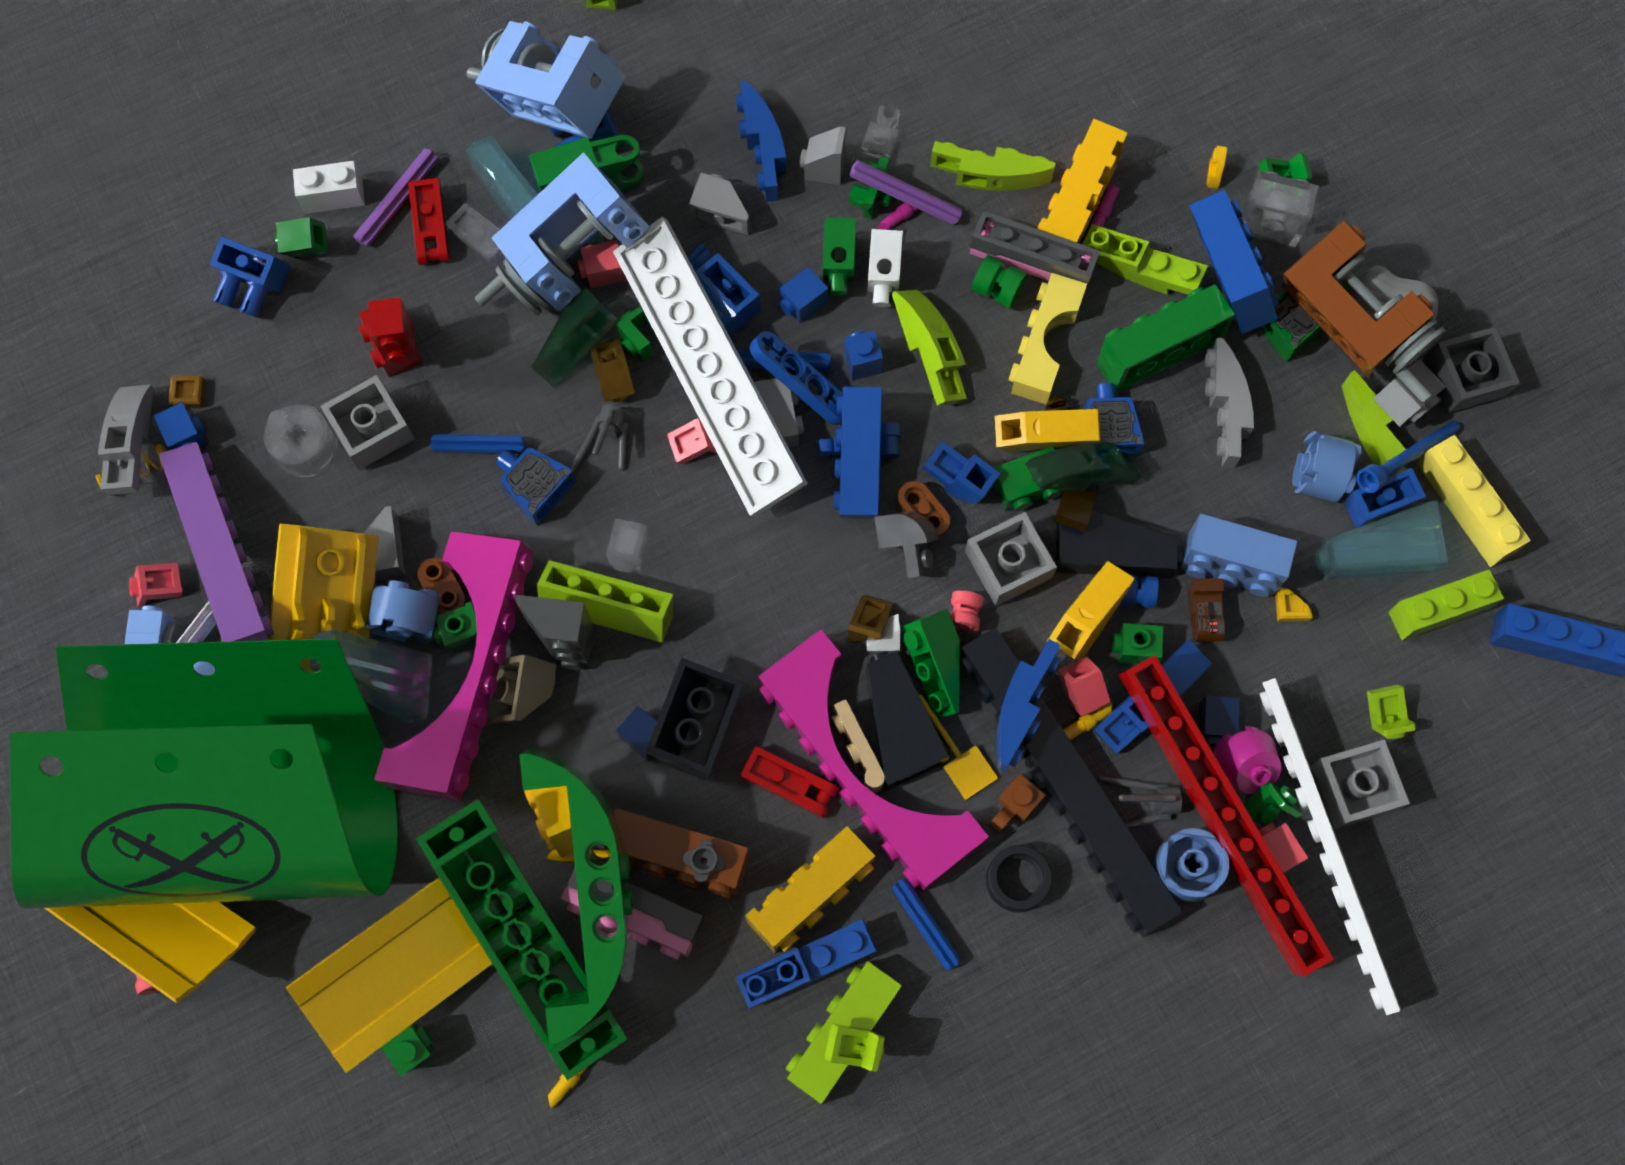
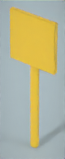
[919,695,998,800]

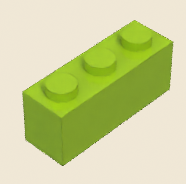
[1388,569,1504,641]

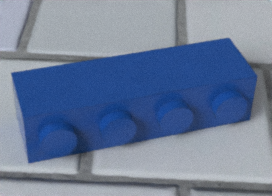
[834,387,883,519]
[1490,603,1625,677]

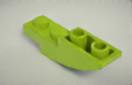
[930,141,1056,191]
[1082,224,1208,295]
[892,290,967,406]

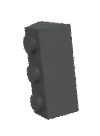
[516,595,596,670]

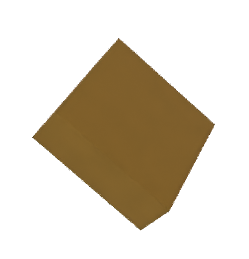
[168,375,206,408]

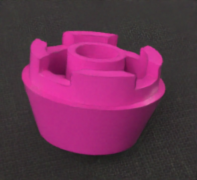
[1213,726,1281,794]

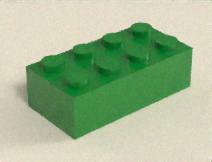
[1096,284,1235,394]

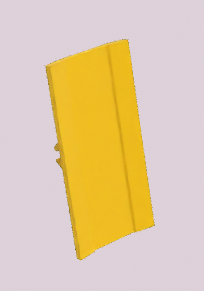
[268,524,379,698]
[285,878,492,1073]
[44,902,256,1003]

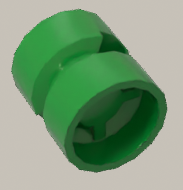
[971,254,1028,309]

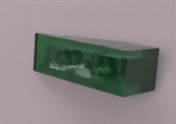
[531,287,619,387]

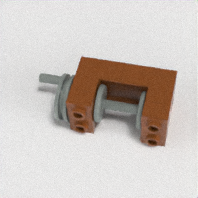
[1282,221,1446,403]

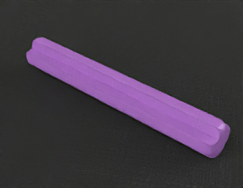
[354,149,438,247]
[850,160,962,225]

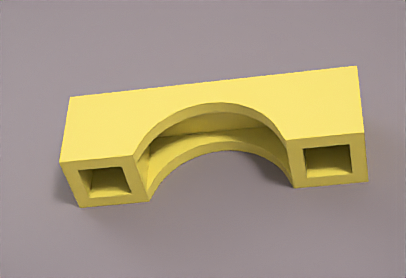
[1008,273,1087,404]

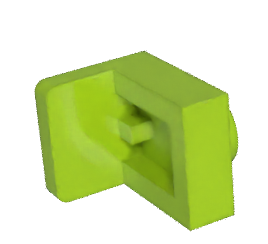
[1367,684,1416,739]
[824,1023,885,1072]

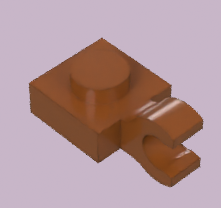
[989,774,1045,833]

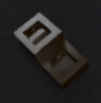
[1054,476,1099,532]

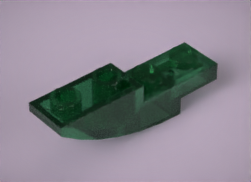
[1025,442,1142,491]

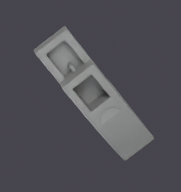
[1205,338,1254,468]
[98,384,153,495]

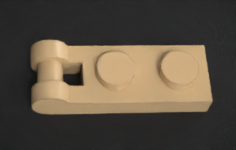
[831,699,885,793]

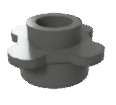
[683,840,725,882]

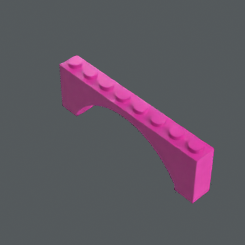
[374,532,533,802]
[758,629,989,892]

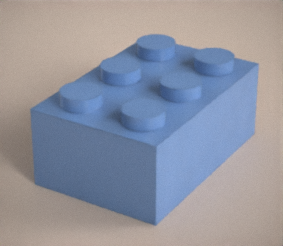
[1179,513,1297,597]

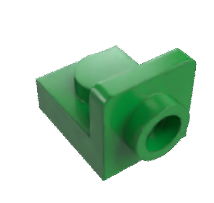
[1243,781,1303,827]

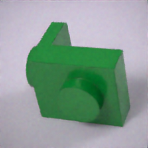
[1258,153,1312,194]
[617,306,653,363]

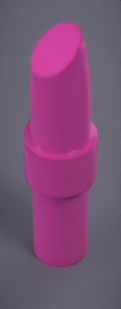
[1090,185,1120,227]
[878,191,926,230]

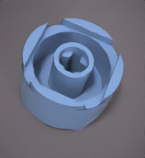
[1292,431,1361,503]
[366,580,439,643]
[1153,828,1229,902]

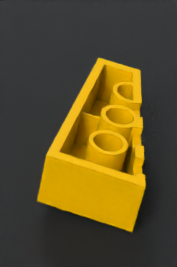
[1037,119,1128,243]
[745,826,875,953]

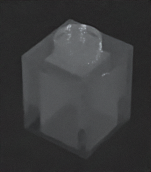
[606,518,649,572]

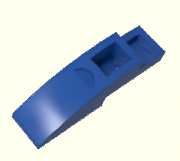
[736,81,787,202]
[996,639,1062,773]
[1093,639,1212,754]
[735,919,878,1009]

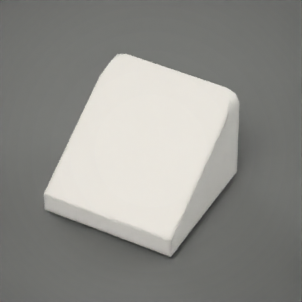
[866,614,900,651]

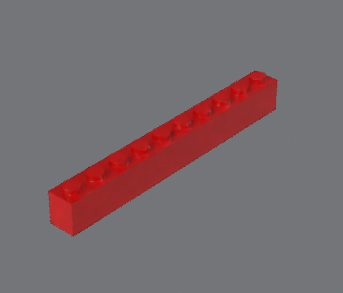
[1119,655,1334,977]

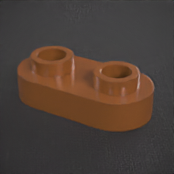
[898,481,950,539]
[418,558,467,615]

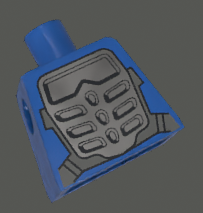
[1079,383,1144,458]
[496,448,577,526]

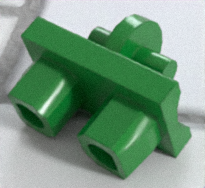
[849,156,899,220]

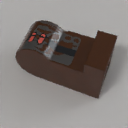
[1188,578,1225,642]

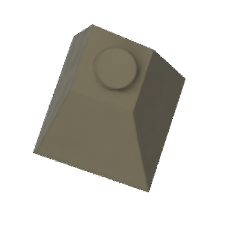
[485,655,557,726]

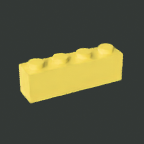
[1416,435,1531,568]

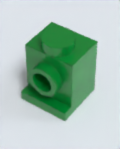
[433,602,477,653]

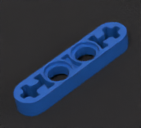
[750,331,843,425]

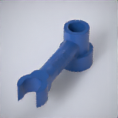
[818,422,901,459]

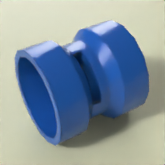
[1120,574,1158,609]

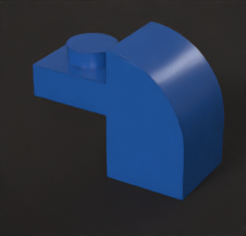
[922,441,1000,504]

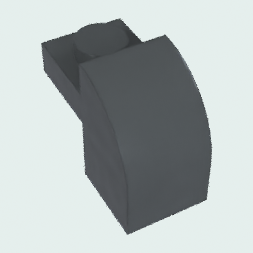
[874,511,939,578]

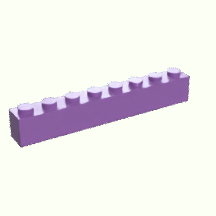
[159,442,274,642]

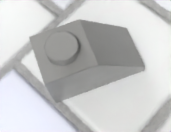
[800,126,846,185]
[689,173,750,235]
[364,506,406,582]

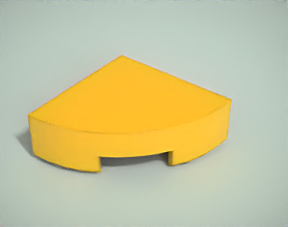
[1206,146,1228,189]
[1275,588,1313,622]

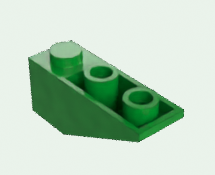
[900,608,960,718]

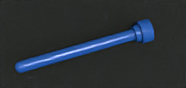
[1356,421,1460,493]

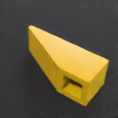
[995,409,1101,453]
[1047,561,1135,660]

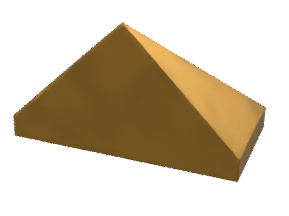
[847,595,893,642]

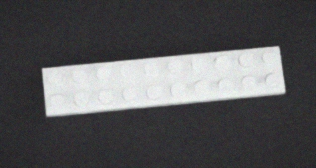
[613,217,808,517]
[1259,678,1401,1015]

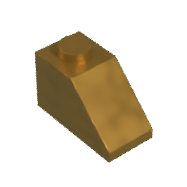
[589,338,635,402]

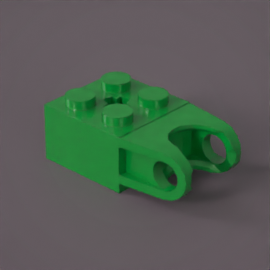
[529,135,644,192]

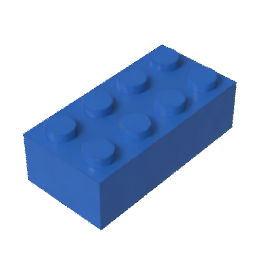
[1189,190,1280,334]

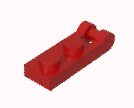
[408,178,450,265]
[740,746,839,819]

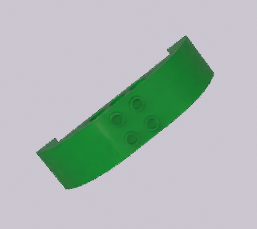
[519,749,634,1045]
[415,799,627,1080]

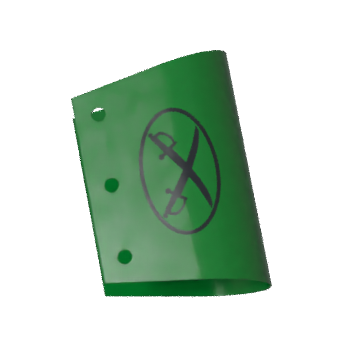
[10,638,398,909]

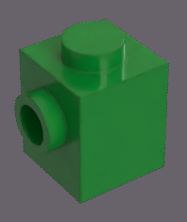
[275,217,328,258]
[1112,623,1163,664]
[381,1022,434,1077]

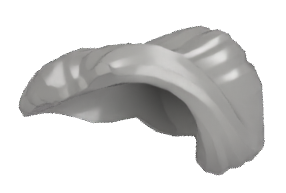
[1351,265,1438,320]

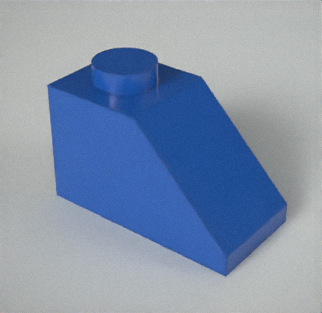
[1343,468,1426,530]

